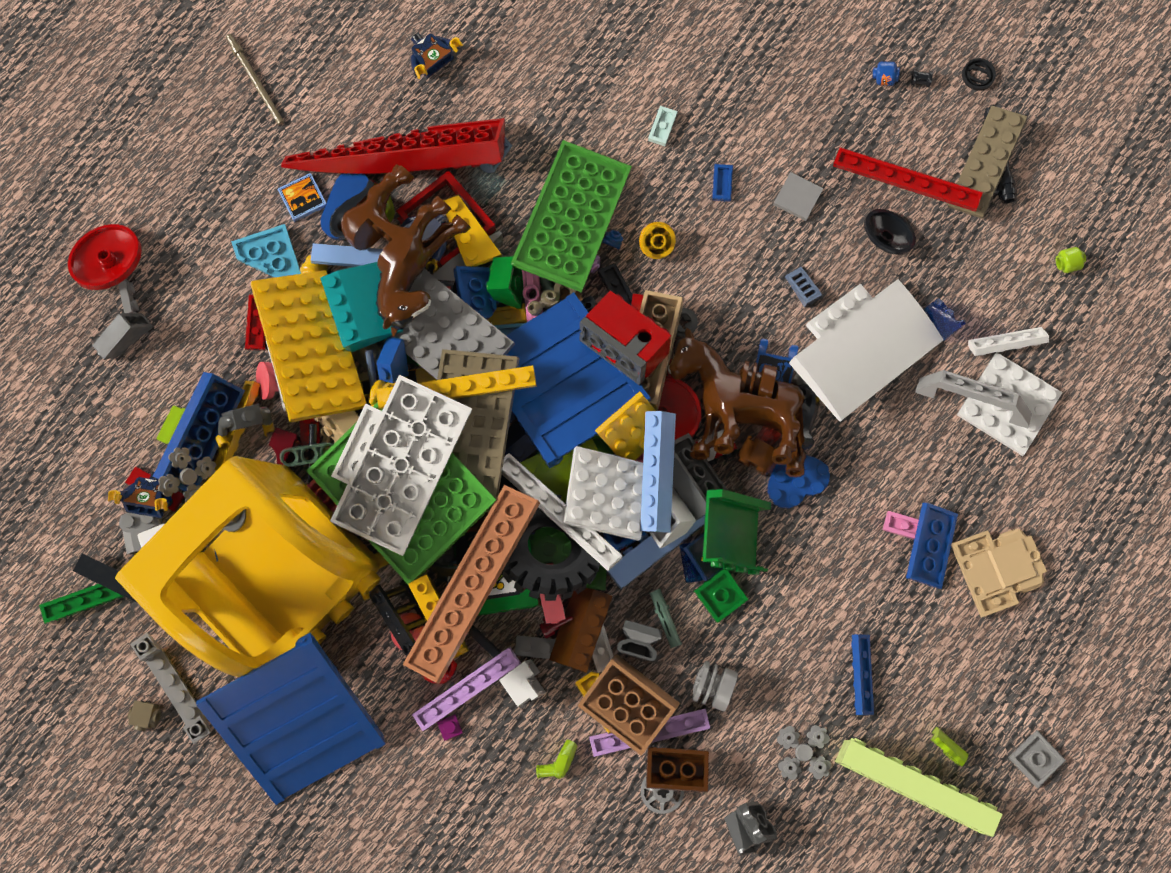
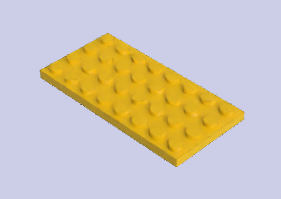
[251,270,367,422]

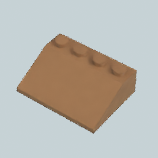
[577,654,680,756]

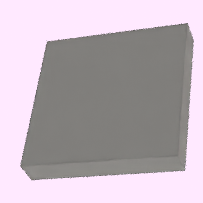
[773,172,823,221]
[1008,730,1066,788]

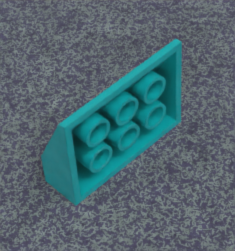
[320,262,403,353]

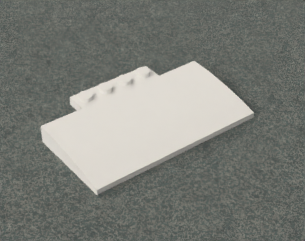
[789,279,944,422]
[330,375,472,556]

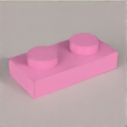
[882,511,919,539]

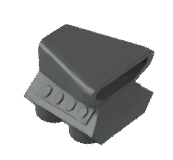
[617,620,663,661]
[724,801,778,856]

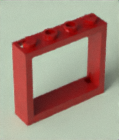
[396,170,496,268]

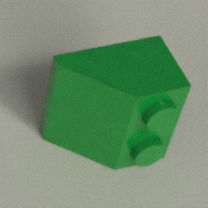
[486,256,524,309]

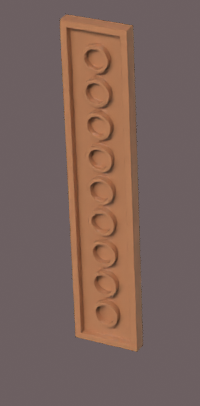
[403,485,540,684]

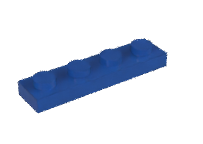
[851,634,874,715]

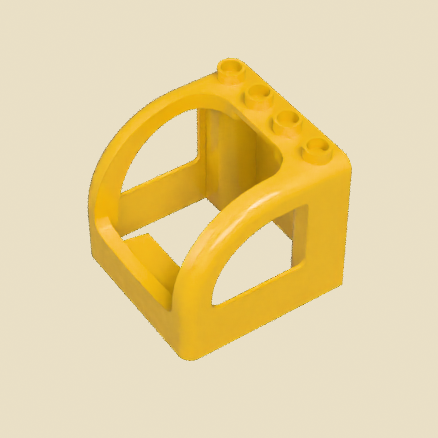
[115,456,381,678]

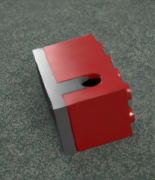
[580,291,672,386]

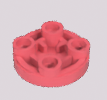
[256,361,279,400]

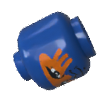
[873,61,900,86]

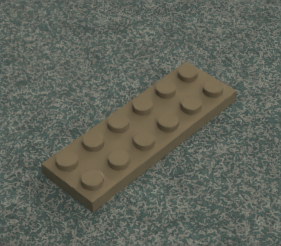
[948,106,1027,219]

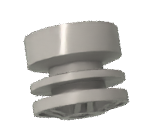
[692,661,738,712]

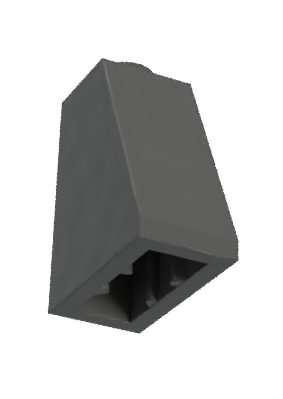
[92,313,154,359]

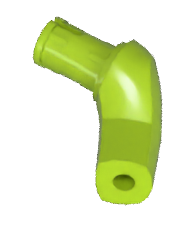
[536,739,577,779]

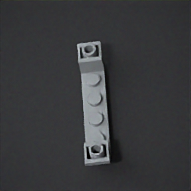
[915,370,1032,429]
[130,633,211,744]

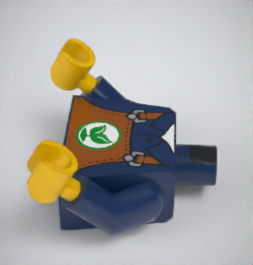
[410,33,463,79]
[108,472,173,518]

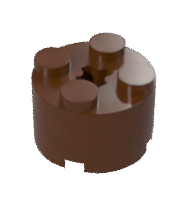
[737,435,777,477]

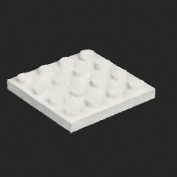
[957,352,1062,456]
[563,446,643,541]

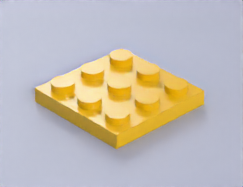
[595,391,656,461]

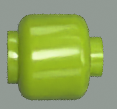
[1055,247,1086,273]

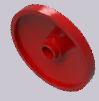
[68,224,142,290]
[658,376,701,440]

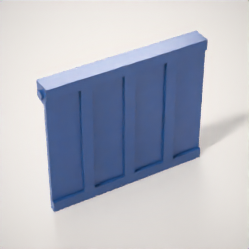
[506,292,651,469]
[196,632,386,805]

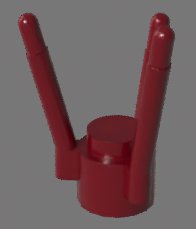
[539,597,573,639]

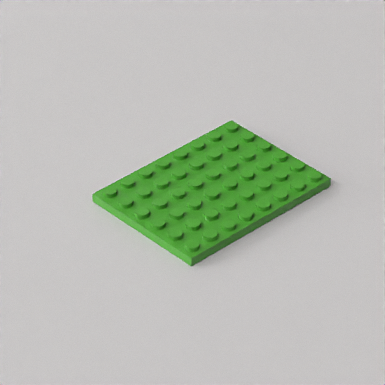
[306,402,497,584]

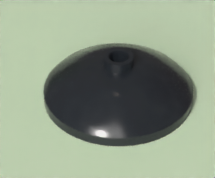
[864,209,916,255]

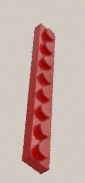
[833,148,983,212]

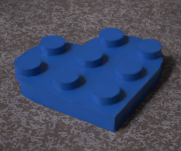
[453,266,501,320]
[767,455,830,509]

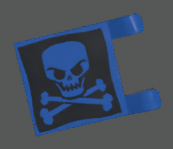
[756,339,798,384]

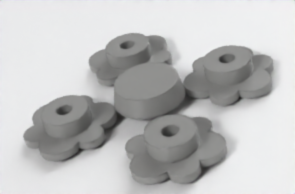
[158,447,216,502]
[777,725,831,780]

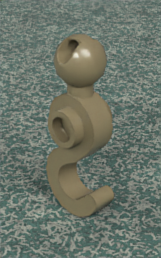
[527,283,576,316]

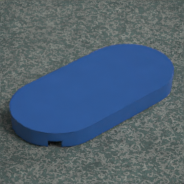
[320,173,369,240]

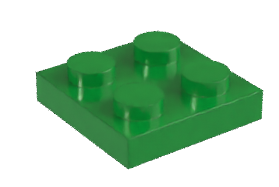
[693,569,749,623]

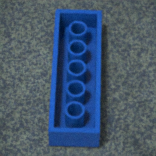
[152,372,245,491]

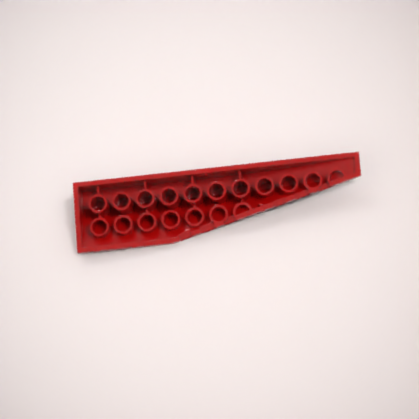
[281,118,505,174]

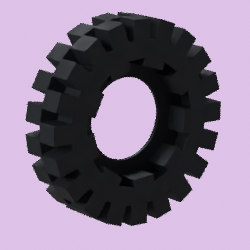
[502,494,605,601]

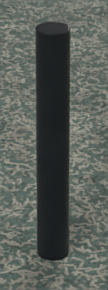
[308,424,317,482]

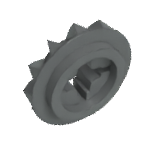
[676,308,698,337]

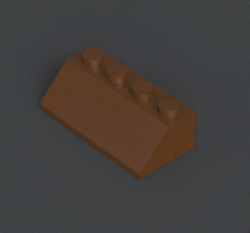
[549,588,613,673]

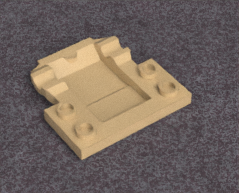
[951,529,1047,617]

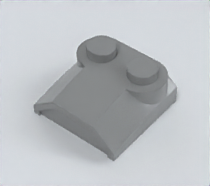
[119,513,163,554]

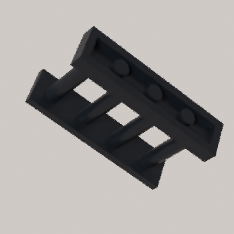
[369,580,427,657]

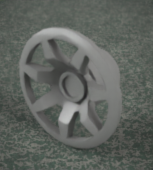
[641,777,684,814]

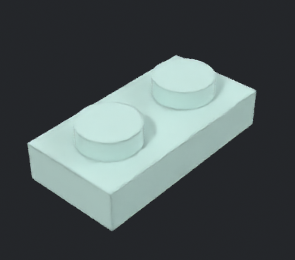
[648,106,677,146]

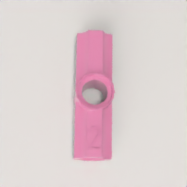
[522,270,543,322]

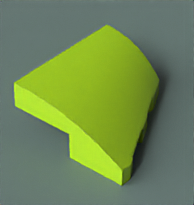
[931,727,968,767]

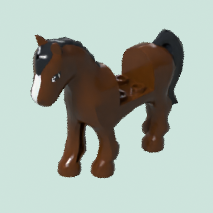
[329,164,471,337]
[668,328,820,477]

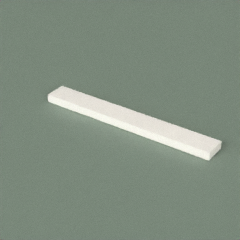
[502,453,623,571]

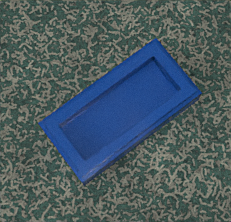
[712,164,733,202]

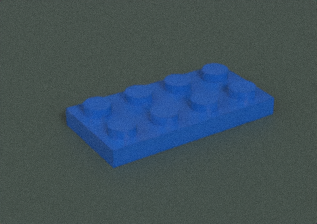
[906,503,958,589]

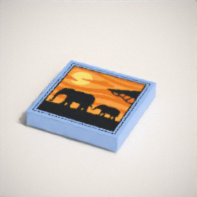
[278,173,326,222]

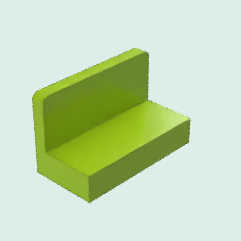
[157,406,185,444]

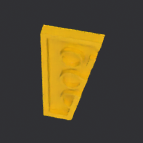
[444,195,502,267]

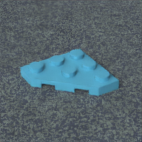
[231,224,301,278]

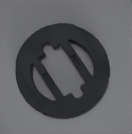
[962,58,996,91]

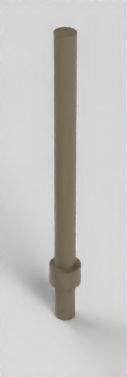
[226,34,284,126]

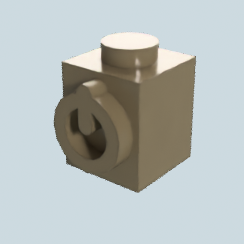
[127,700,161,732]

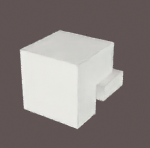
[499,659,546,707]

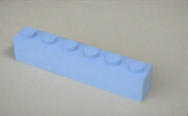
[640,411,676,533]
[607,504,705,589]

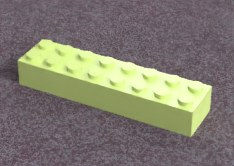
[835,738,1003,837]

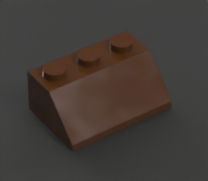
[646,747,709,792]

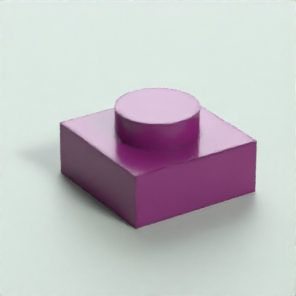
[437,714,463,741]

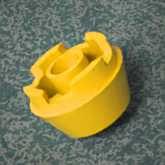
[639,222,676,259]

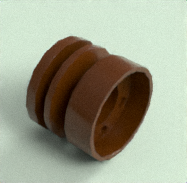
[739,360,777,398]

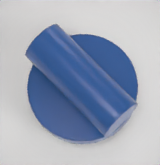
[602,230,623,250]

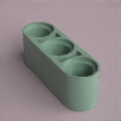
[279,442,333,466]

